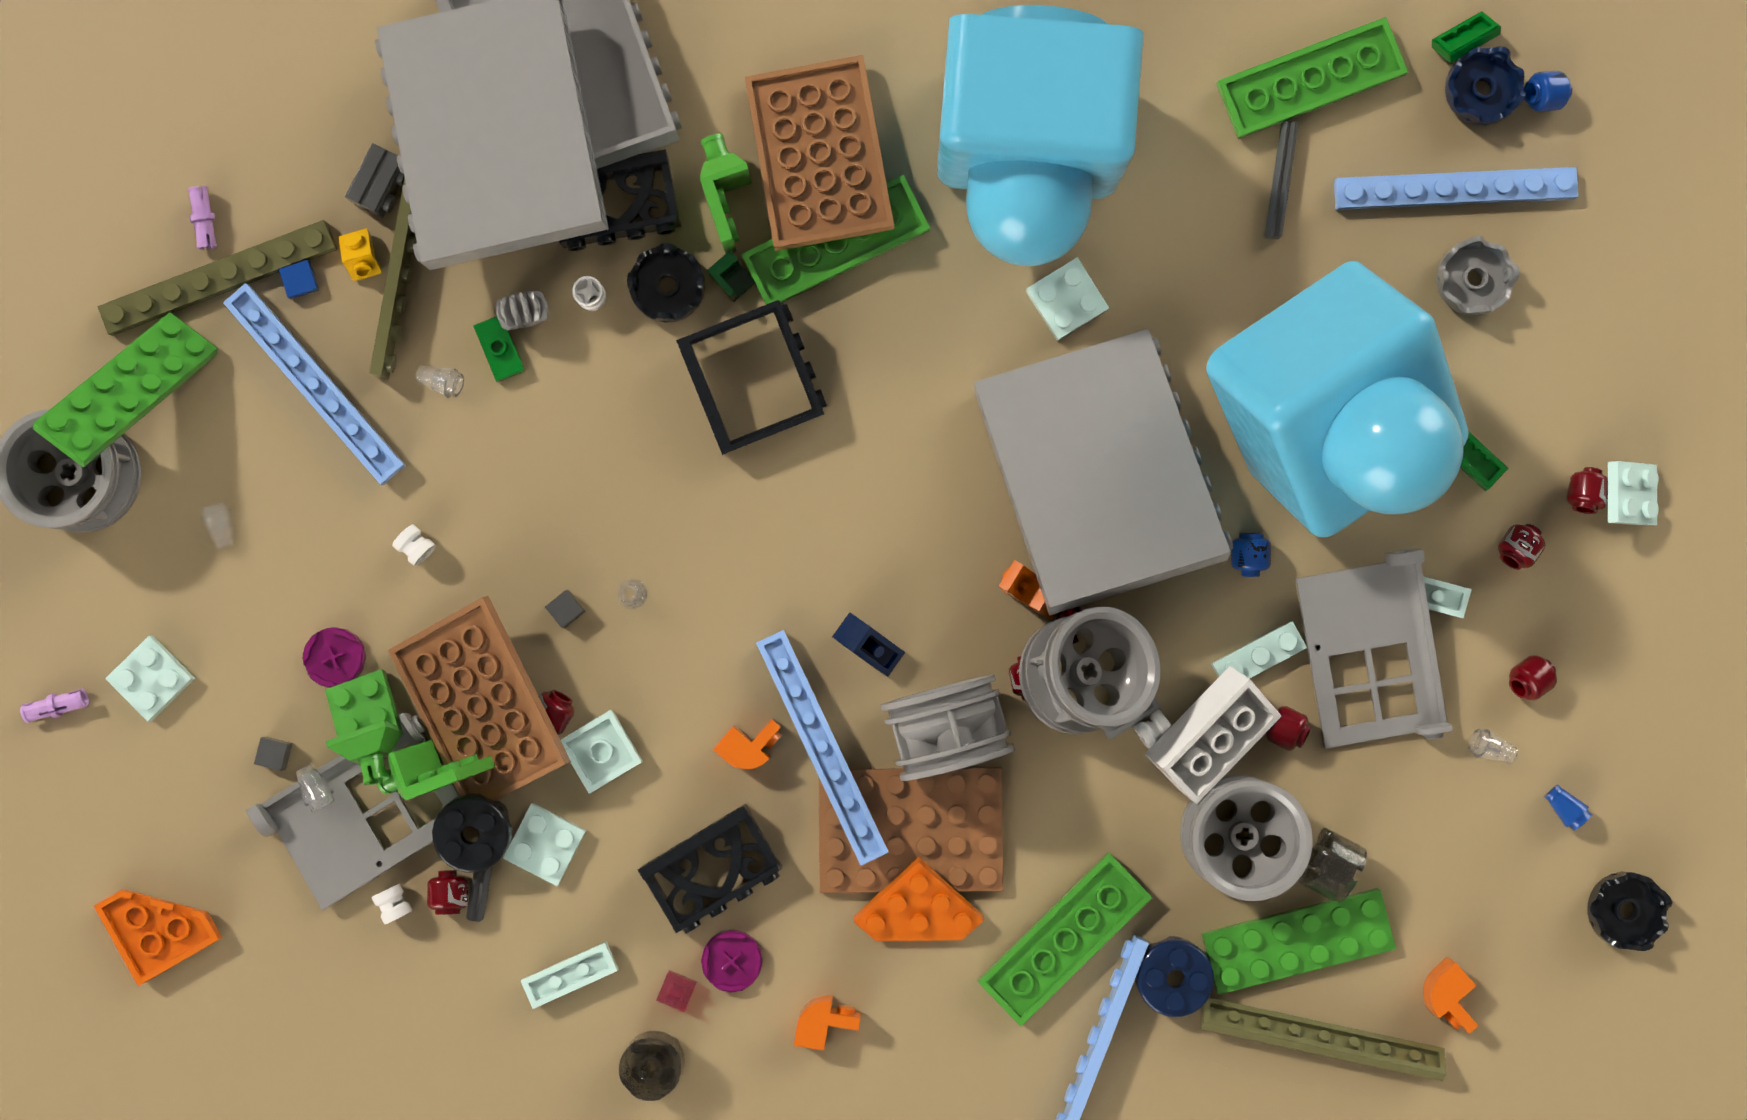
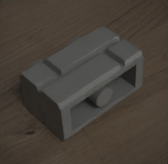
[345,143,405,218]

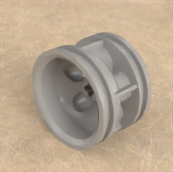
[0,409,141,532]
[1019,607,1160,734]
[880,674,1015,781]
[1180,775,1313,901]

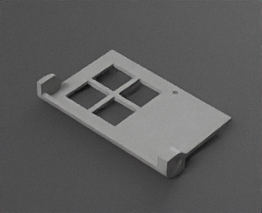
[1296,548,1453,749]
[245,712,460,910]

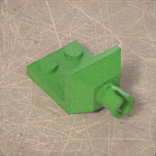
[700,133,752,254]
[325,669,403,785]
[377,740,495,800]

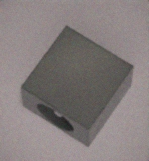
[545,590,585,628]
[254,737,293,771]

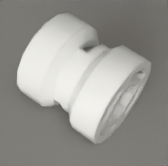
[572,276,607,311]
[392,524,436,567]
[1133,709,1172,750]
[371,883,413,925]

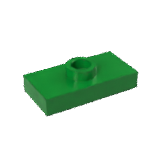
[1432,11,1501,63]
[473,316,526,382]
[1460,431,1509,491]

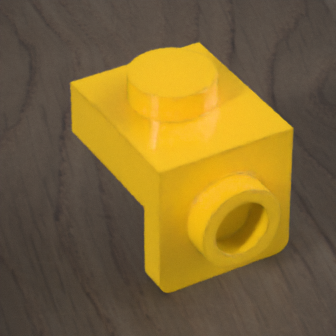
[338,228,381,281]

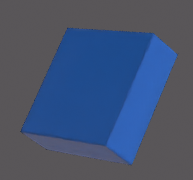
[279,260,319,299]

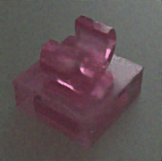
[656,970,697,1012]

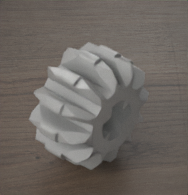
[495,290,549,330]

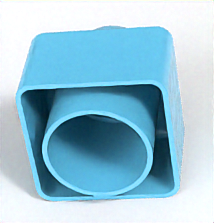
[937,5,1144,266]
[1206,261,1469,537]

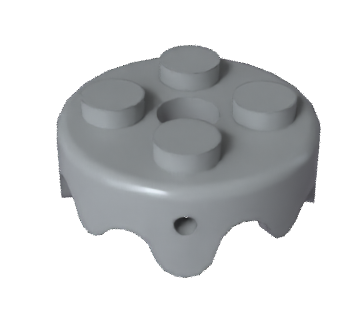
[1436,236,1520,316]

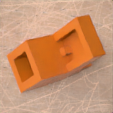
[999,560,1055,620]
[713,718,782,769]
[1423,957,1478,1034]
[794,995,861,1051]

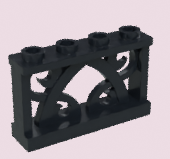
[559,149,681,251]
[638,804,783,934]

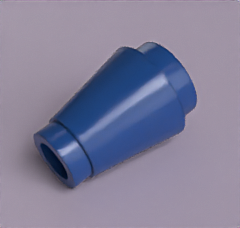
[1544,785,1592,831]

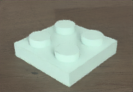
[1026,257,1109,341]
[1608,461,1659,526]
[105,636,196,722]
[561,709,643,794]
[503,803,587,886]

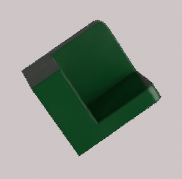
[707,250,755,302]

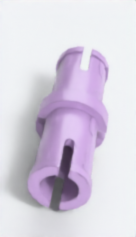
[188,186,217,250]
[20,688,89,723]

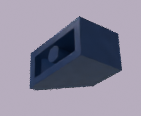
[832,612,905,677]

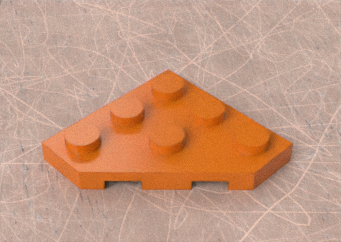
[854,857,984,941]
[93,889,223,986]

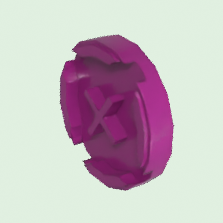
[302,627,366,688]
[701,929,763,993]

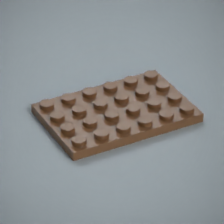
[745,55,895,251]
[388,596,571,801]
[819,767,1003,893]

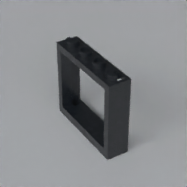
[676,300,827,455]

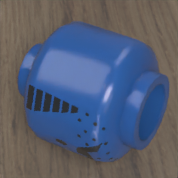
[1524,71,1572,112]
[1231,533,1271,577]

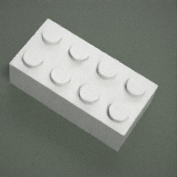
[1145,666,1281,804]

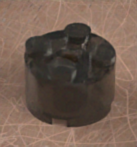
[1298,828,1367,902]
[619,1031,685,1101]

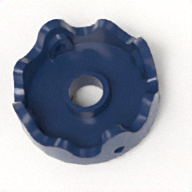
[1445,46,1526,126]
[1135,936,1214,1017]

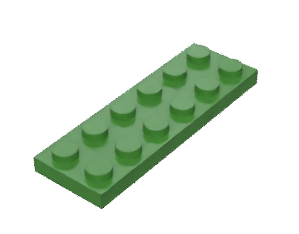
[1216,17,1408,139]
[741,175,930,304]
[33,312,217,468]
[977,852,1153,1027]
[1201,888,1396,995]

